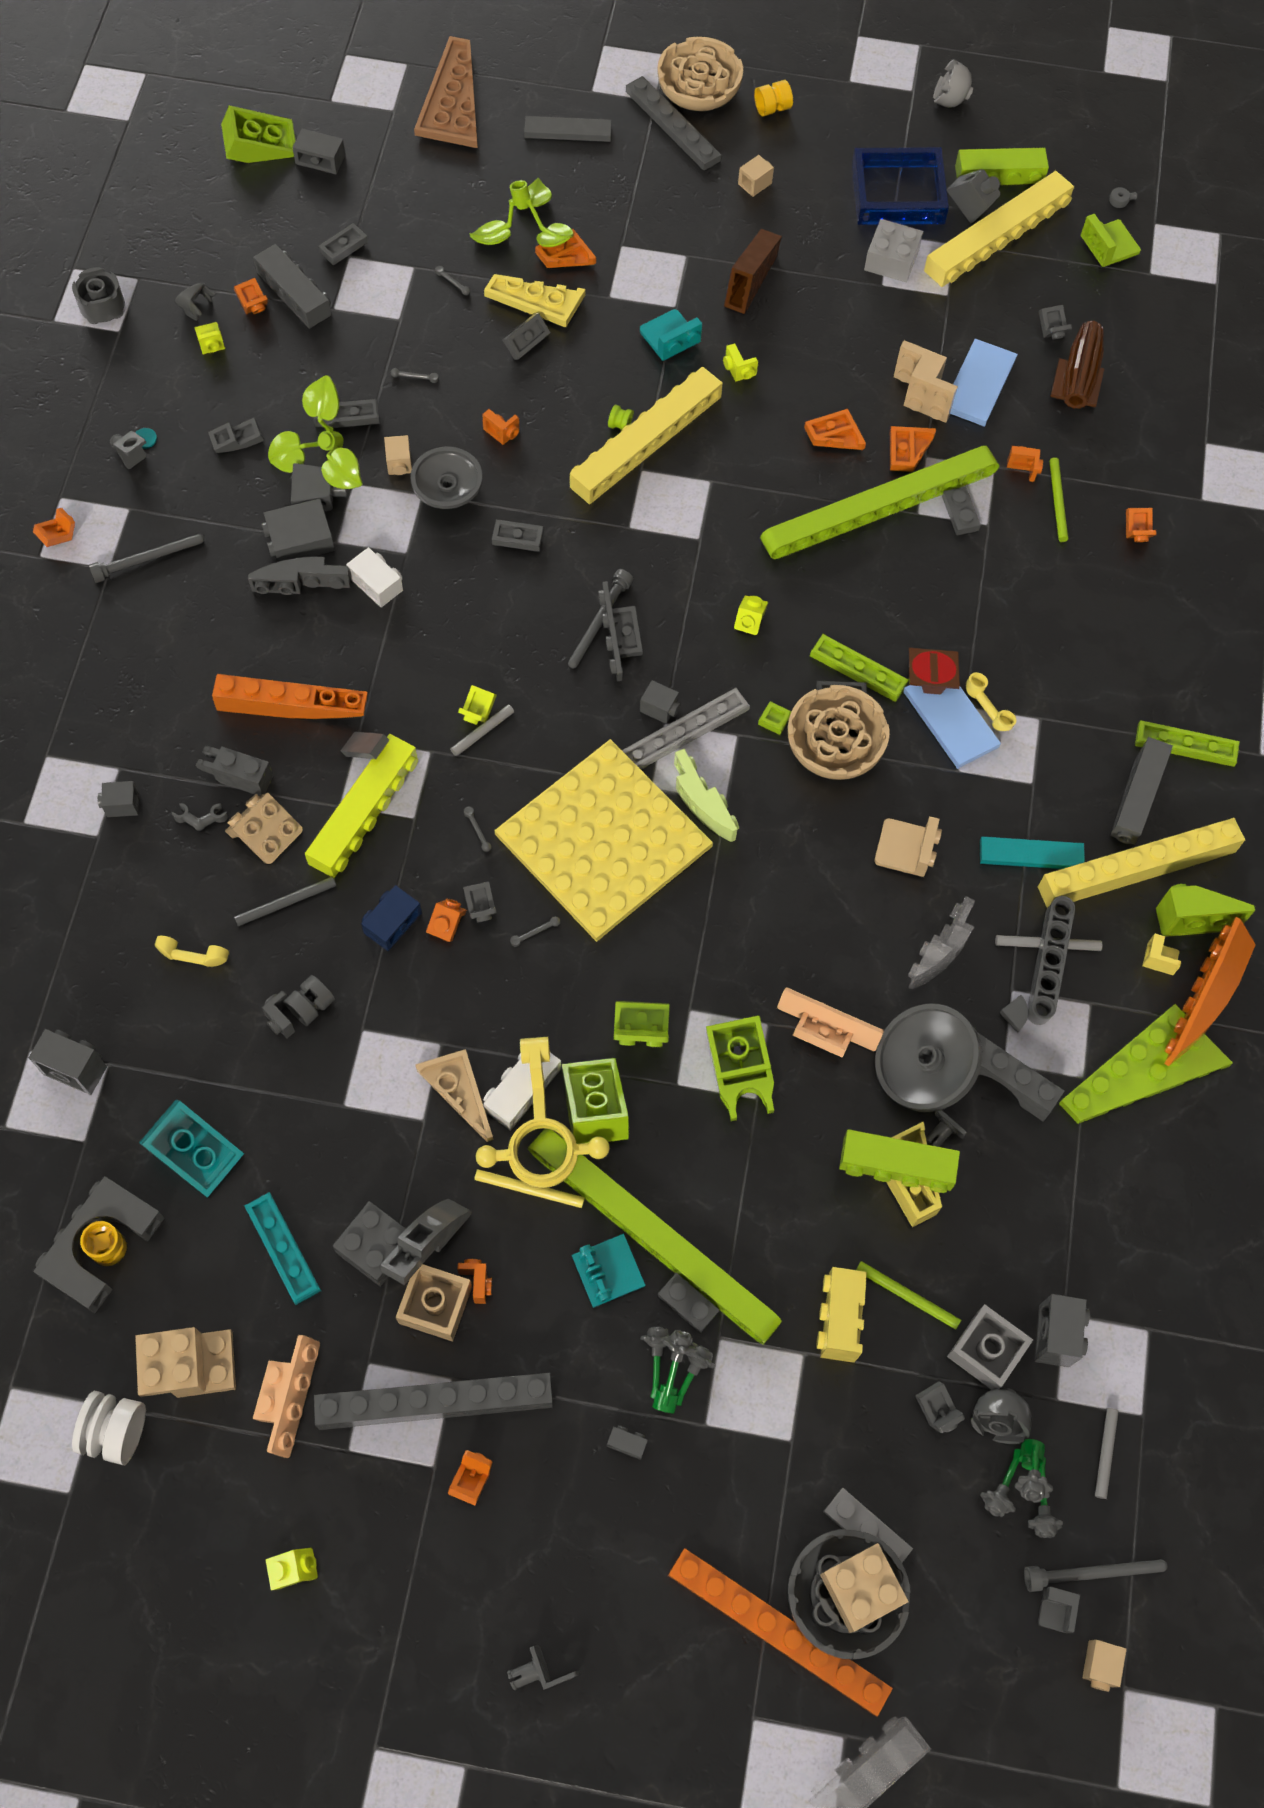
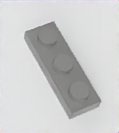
[823,1488,913,1563]

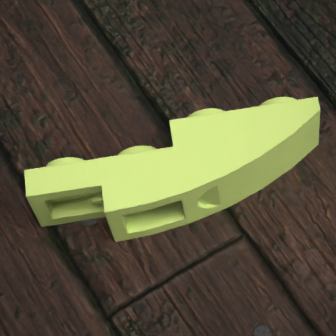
[674,749,739,842]

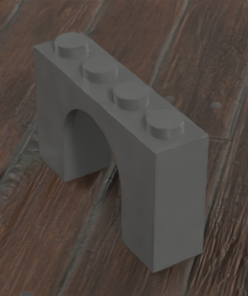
[33,1176,165,1313]

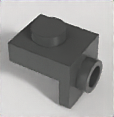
[1039,305,1072,340]
[463,881,497,922]
[262,991,295,1038]
[915,1381,965,1433]

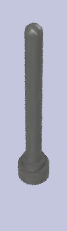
[89,534,204,583]
[568,569,634,668]
[1024,1559,1168,1592]

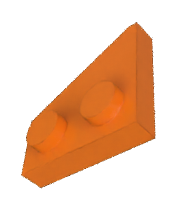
[535,229,596,268]
[804,409,866,450]
[890,426,936,472]

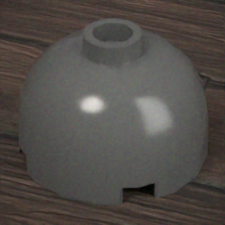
[971,1388,1032,1444]

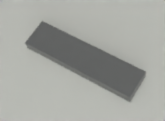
[524,116,611,142]

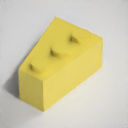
[887,1122,942,1227]
[816,1267,867,1363]

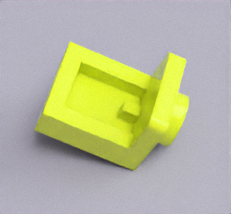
[723,343,758,382]
[734,595,768,635]
[458,685,497,725]
[266,1548,318,1590]

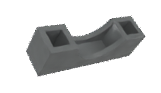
[977,1032,1065,1121]

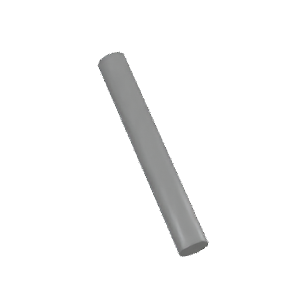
[450,704,514,757]
[1095,1408,1119,1499]

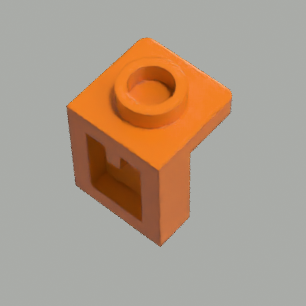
[482,409,519,445]

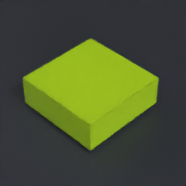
[758,701,791,735]

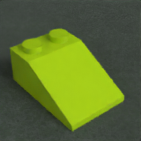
[221,105,295,163]
[1156,884,1255,937]
[562,1058,629,1144]

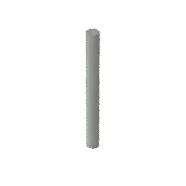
[995,935,1102,951]

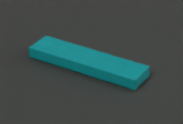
[980,837,1085,869]
[244,1192,321,1305]

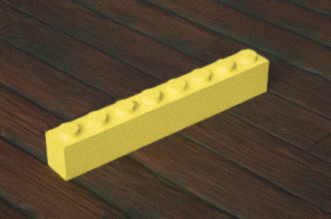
[924,171,1074,287]
[570,367,723,504]
[1038,818,1245,908]

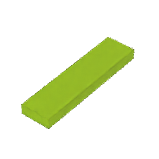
[810,634,909,702]
[1135,720,1239,767]

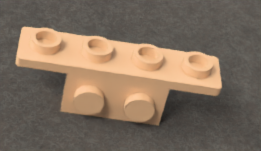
[777,987,884,1058]
[253,1335,320,1458]

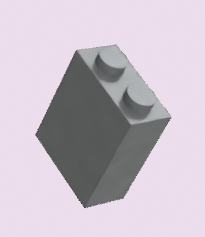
[261,498,335,562]

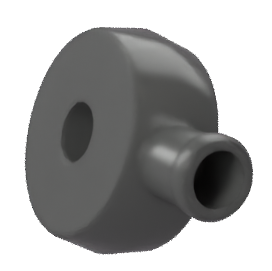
[1109,187,1137,208]

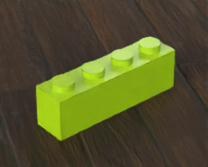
[955,148,1049,185]
[839,1130,960,1193]

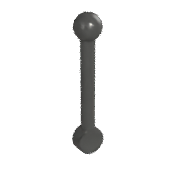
[435,266,470,295]
[390,368,439,383]
[464,806,492,852]
[510,916,561,947]

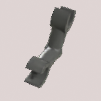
[172,803,228,831]

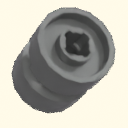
[283,975,335,1026]

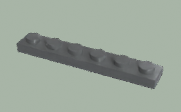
[626,76,721,170]

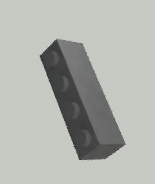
[253,244,331,329]

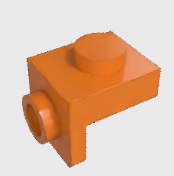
[234,278,268,314]
[1007,446,1043,482]
[33,508,75,547]
[1126,508,1156,542]
[426,899,467,942]
[457,1259,492,1304]
[448,1450,493,1506]

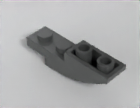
[248,557,351,595]
[380,1199,471,1285]

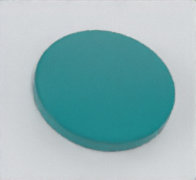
[135,428,157,449]

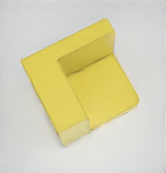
[1142,933,1181,975]

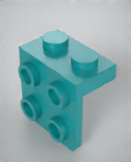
[640,309,702,361]

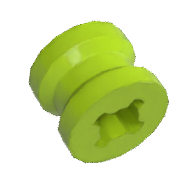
[608,404,634,431]

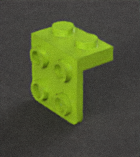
[614,1001,669,1047]

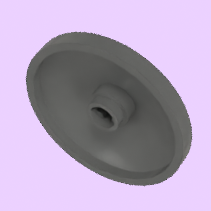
[875,1004,982,1112]

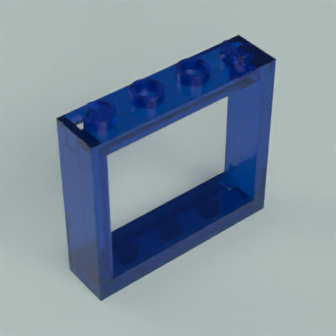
[852,147,949,225]

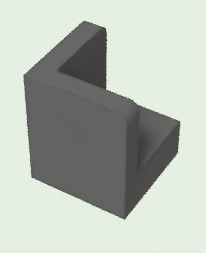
[1038,1587,1080,1634]

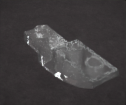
[908,896,975,989]

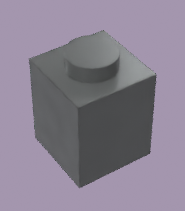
[640,680,680,724]
[97,781,139,817]

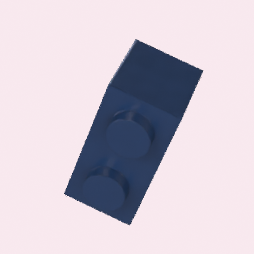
[361,885,422,951]

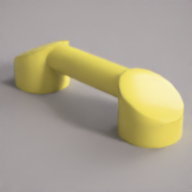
[966,672,1016,731]
[155,936,229,967]

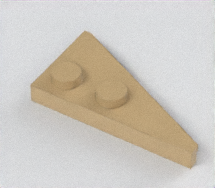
[415,1049,493,1142]

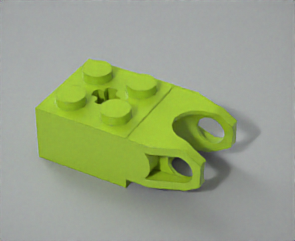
[706,1016,774,1121]

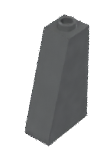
[1110,737,1173,845]

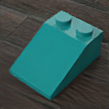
[139,1100,244,1197]

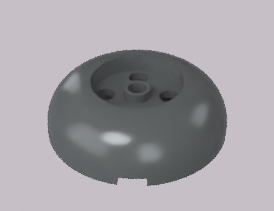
[788,1529,911,1659]

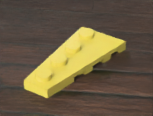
[484,274,585,327]

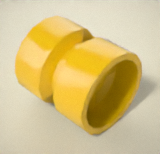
[754,80,793,116]
[80,1221,127,1266]

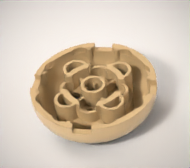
[657,37,743,111]
[788,685,889,780]

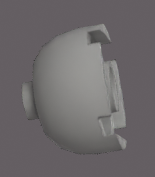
[933,59,973,108]

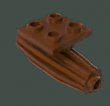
[1050,321,1104,409]

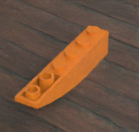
[212,674,368,719]

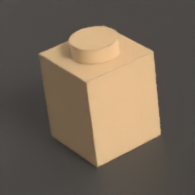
[738,155,774,197]
[384,435,412,475]
[1082,1640,1126,1692]

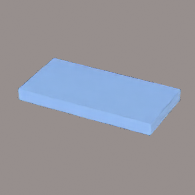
[950,339,1018,427]
[903,685,1001,769]

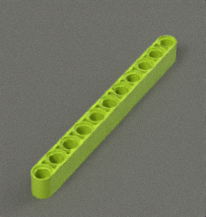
[760,446,999,559]
[528,1128,782,1344]

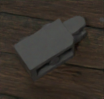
[195,746,273,796]

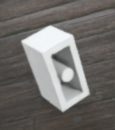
[346,547,403,608]

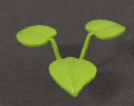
[469,178,574,247]
[268,375,363,489]

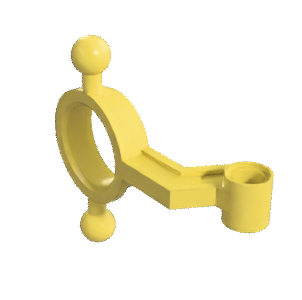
[476,1037,610,1188]

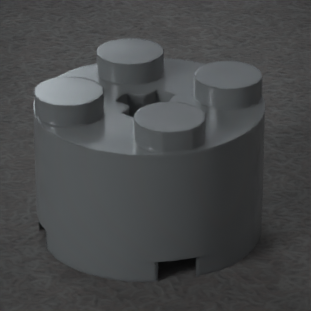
[72,267,125,324]

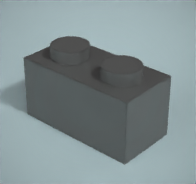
[607,1425,648,1460]

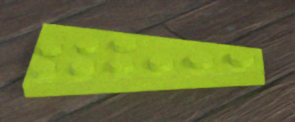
[1059,1004,1233,1124]

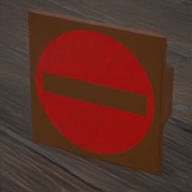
[909,648,960,695]

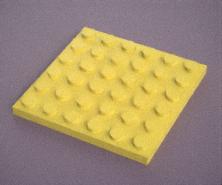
[494,739,713,942]

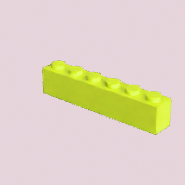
[305,734,418,878]

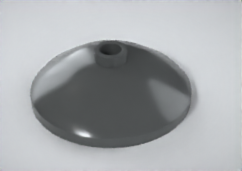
[411,447,483,509]

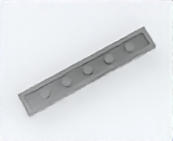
[622,688,750,769]

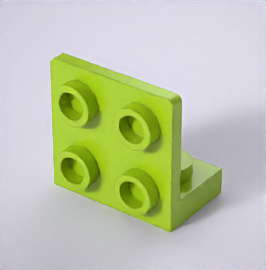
[1080,214,1141,267]

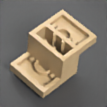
[894,340,958,423]
[135,1327,236,1398]

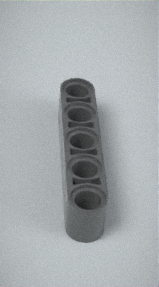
[1028,896,1075,1025]

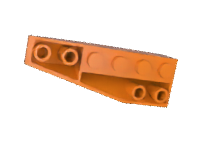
[1164,917,1256,1066]

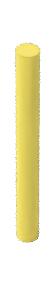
[475,1169,585,1208]

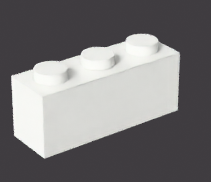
[483,1053,561,1131]

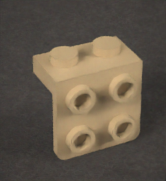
[225,793,302,864]
[874,816,942,877]

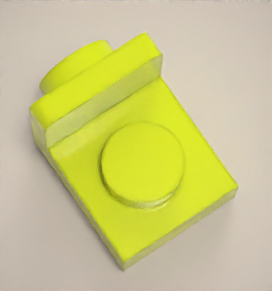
[194,322,225,354]

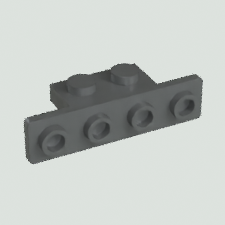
[598,581,643,681]

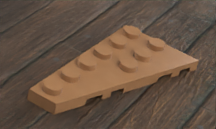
[414,36,478,148]

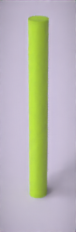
[1049,458,1068,542]
[856,1261,961,1330]

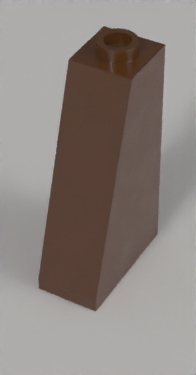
[724,229,782,314]

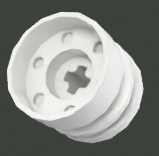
[72,1391,146,1466]

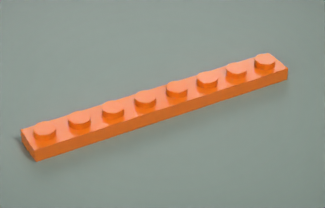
[668,1548,893,1716]

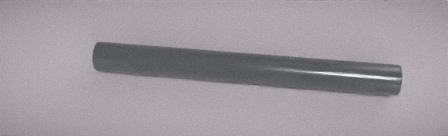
[234,877,336,926]

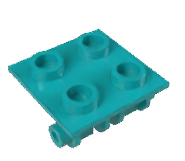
[572,1234,646,1308]

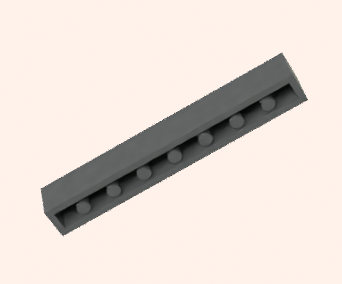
[314,1373,553,1430]

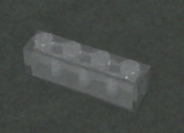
[808,1716,931,1808]

